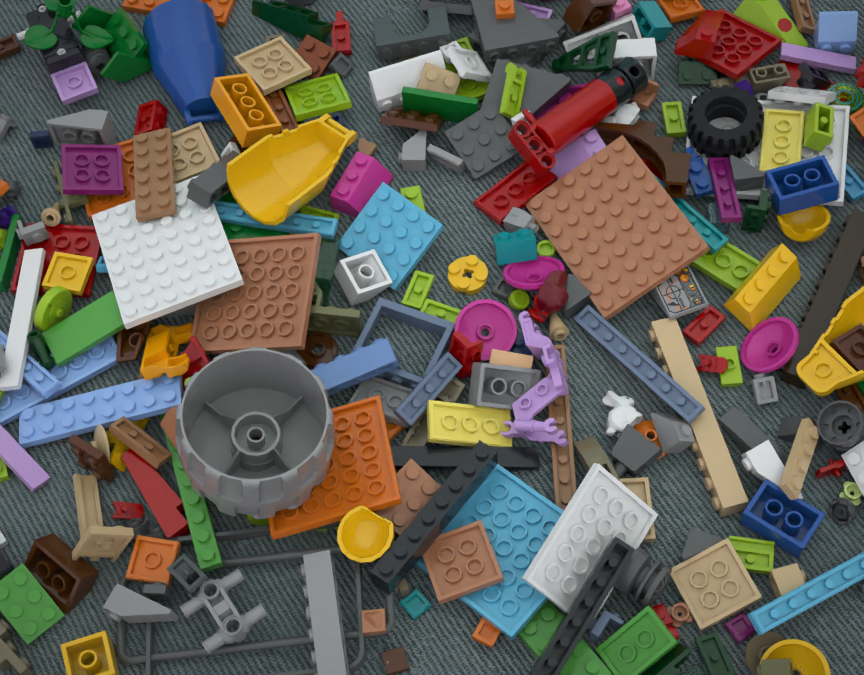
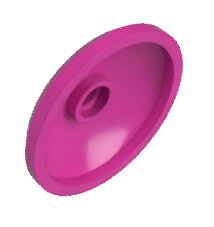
[503,256,565,291]
[454,299,517,361]
[741,317,799,373]

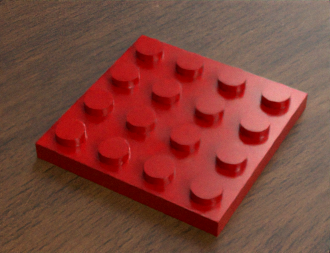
[675,8,782,80]
[10,223,101,298]

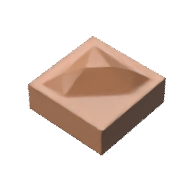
[362,608,387,635]

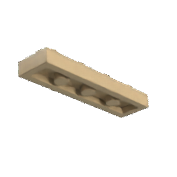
[779,418,820,500]

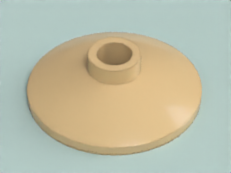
[89,424,110,463]

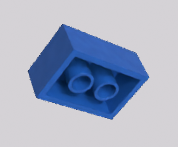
[765,155,839,216]
[740,479,825,559]

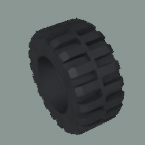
[687,85,764,160]

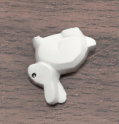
[601,102,640,125]
[602,390,643,439]

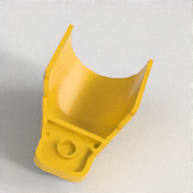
[796,286,864,396]

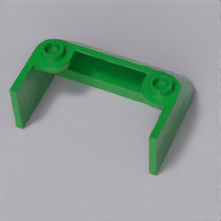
[72,5,152,82]

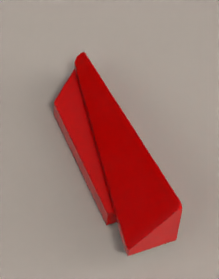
[121,449,190,538]

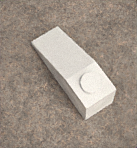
[741,440,803,499]

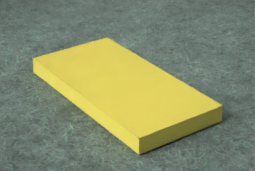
[759,109,805,173]
[427,400,512,447]

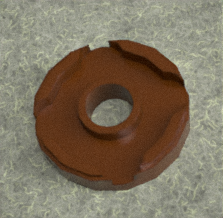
[297,331,338,370]

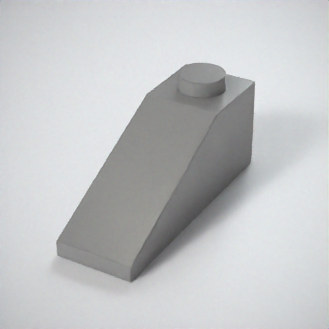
[103,583,179,623]

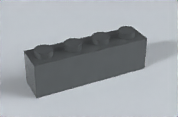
[187,151,240,209]

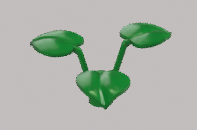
[24,0,114,50]

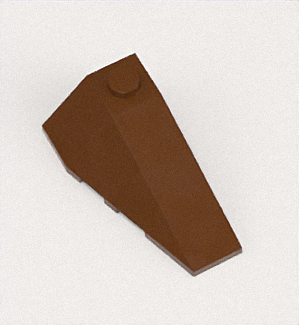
[116,320,152,363]

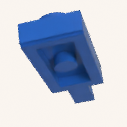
[685,147,714,198]

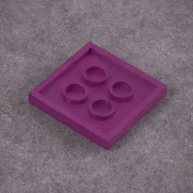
[61,144,124,195]

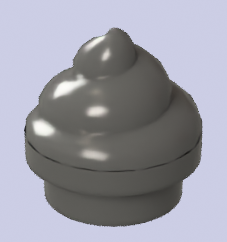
[4,180,21,201]

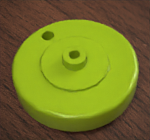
[34,286,73,332]

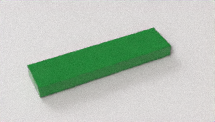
[0,214,25,292]

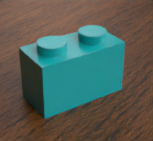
[632,1,672,41]
[493,228,538,265]

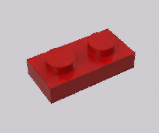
[682,305,726,347]

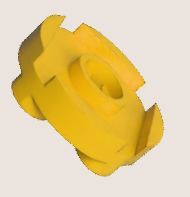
[448,255,488,295]

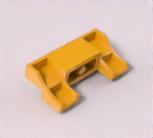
[140,322,193,381]

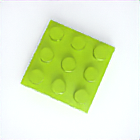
[283,73,352,122]

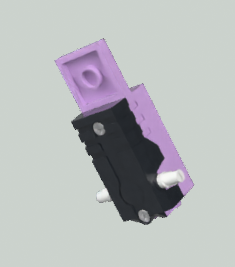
[16,4,99,106]

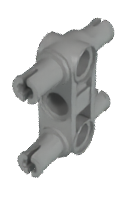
[179,568,268,654]

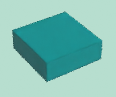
[399,588,432,621]

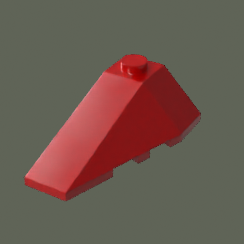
[674,9,725,60]

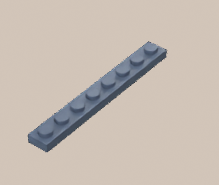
[574,305,706,425]

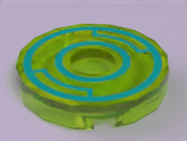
[826,82,864,116]

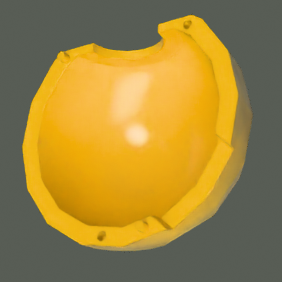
[777,205,831,242]
[337,505,394,563]

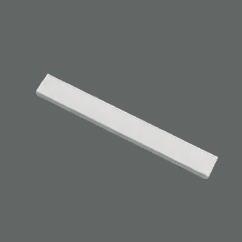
[0,248,46,391]

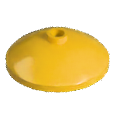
[759,639,831,675]

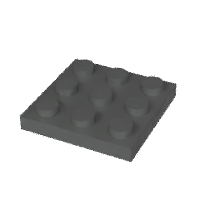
[444,101,520,181]

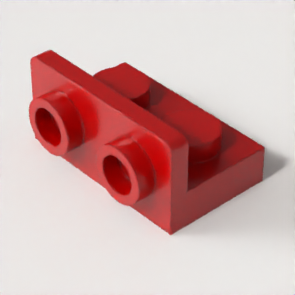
[134,99,168,135]
[449,331,484,379]

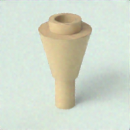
[41,202,62,226]
[549,313,569,341]

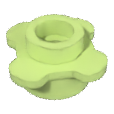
[839,481,863,506]

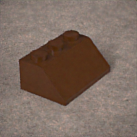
[24,533,99,614]

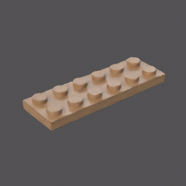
[133,127,177,223]

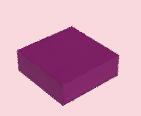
[724,612,756,644]

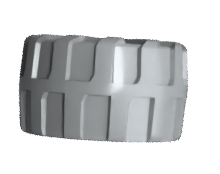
[176,347,335,519]

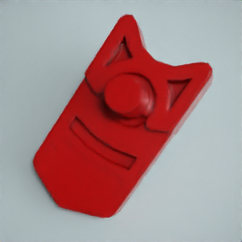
[696,354,728,374]
[815,459,847,479]
[111,501,144,520]

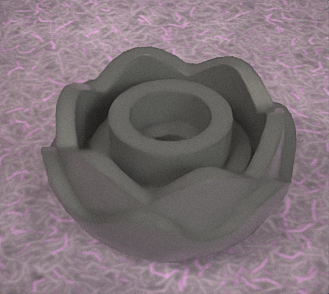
[829,497,856,525]

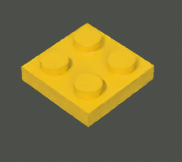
[42,251,94,296]

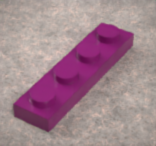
[707,157,742,223]

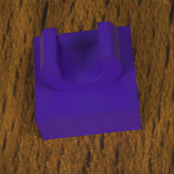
[0,205,18,230]

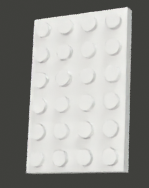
[522,463,658,628]

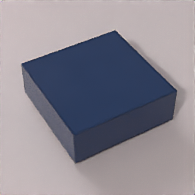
[30,130,54,149]

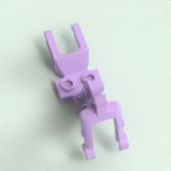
[501,311,569,447]

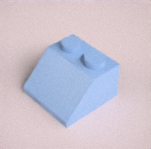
[813,11,858,54]

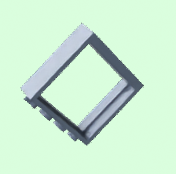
[351,297,455,389]

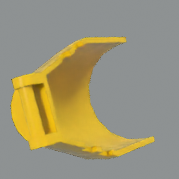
[226,113,358,225]

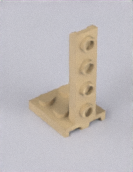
[72,474,134,562]

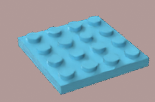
[336,182,445,292]

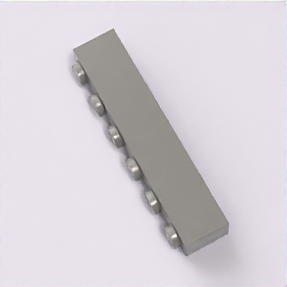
[300,550,350,675]

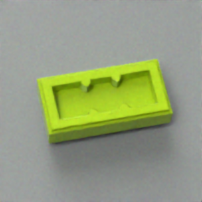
[715,346,743,388]

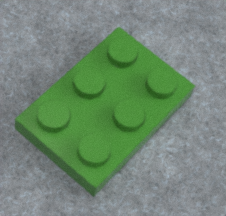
[0,563,65,645]
[596,605,679,675]

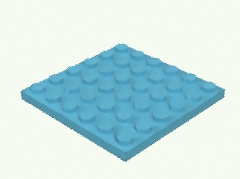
[415,464,563,640]

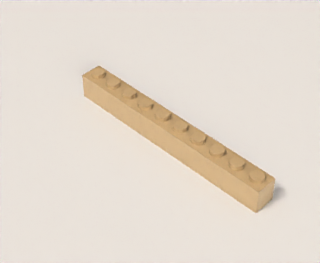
[648,318,749,517]

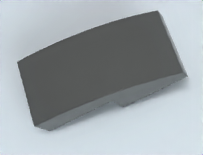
[124,518,167,540]

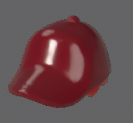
[527,270,569,323]

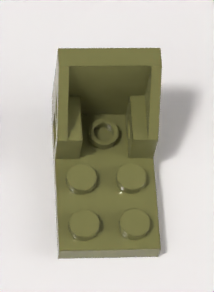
[307,282,363,338]

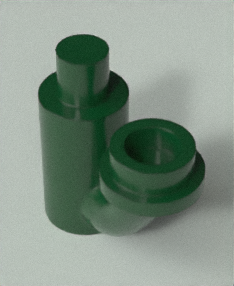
[27,330,55,370]

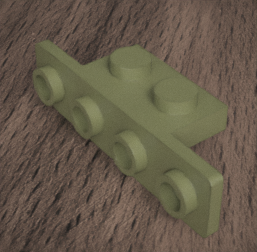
[52,160,89,225]

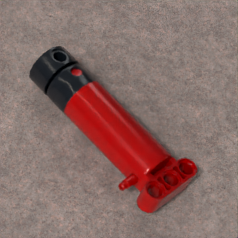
[508,57,648,175]

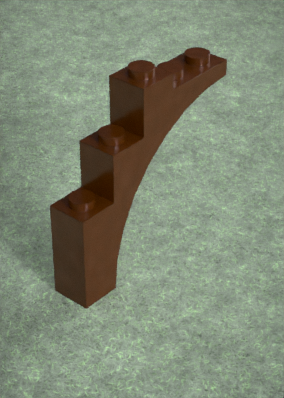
[596,120,691,199]

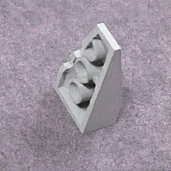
[563,13,642,60]

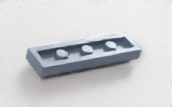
[393,352,463,427]

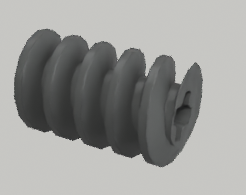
[81,45,110,76]

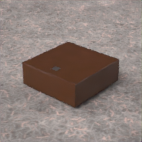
[381,646,410,675]

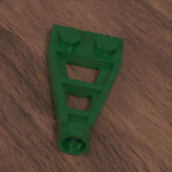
[552,31,618,74]

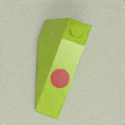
[733,0,809,48]

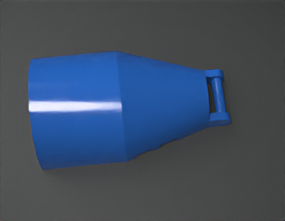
[143,0,227,127]

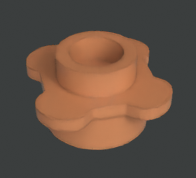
[667,602,693,628]

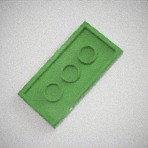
[42,290,125,367]

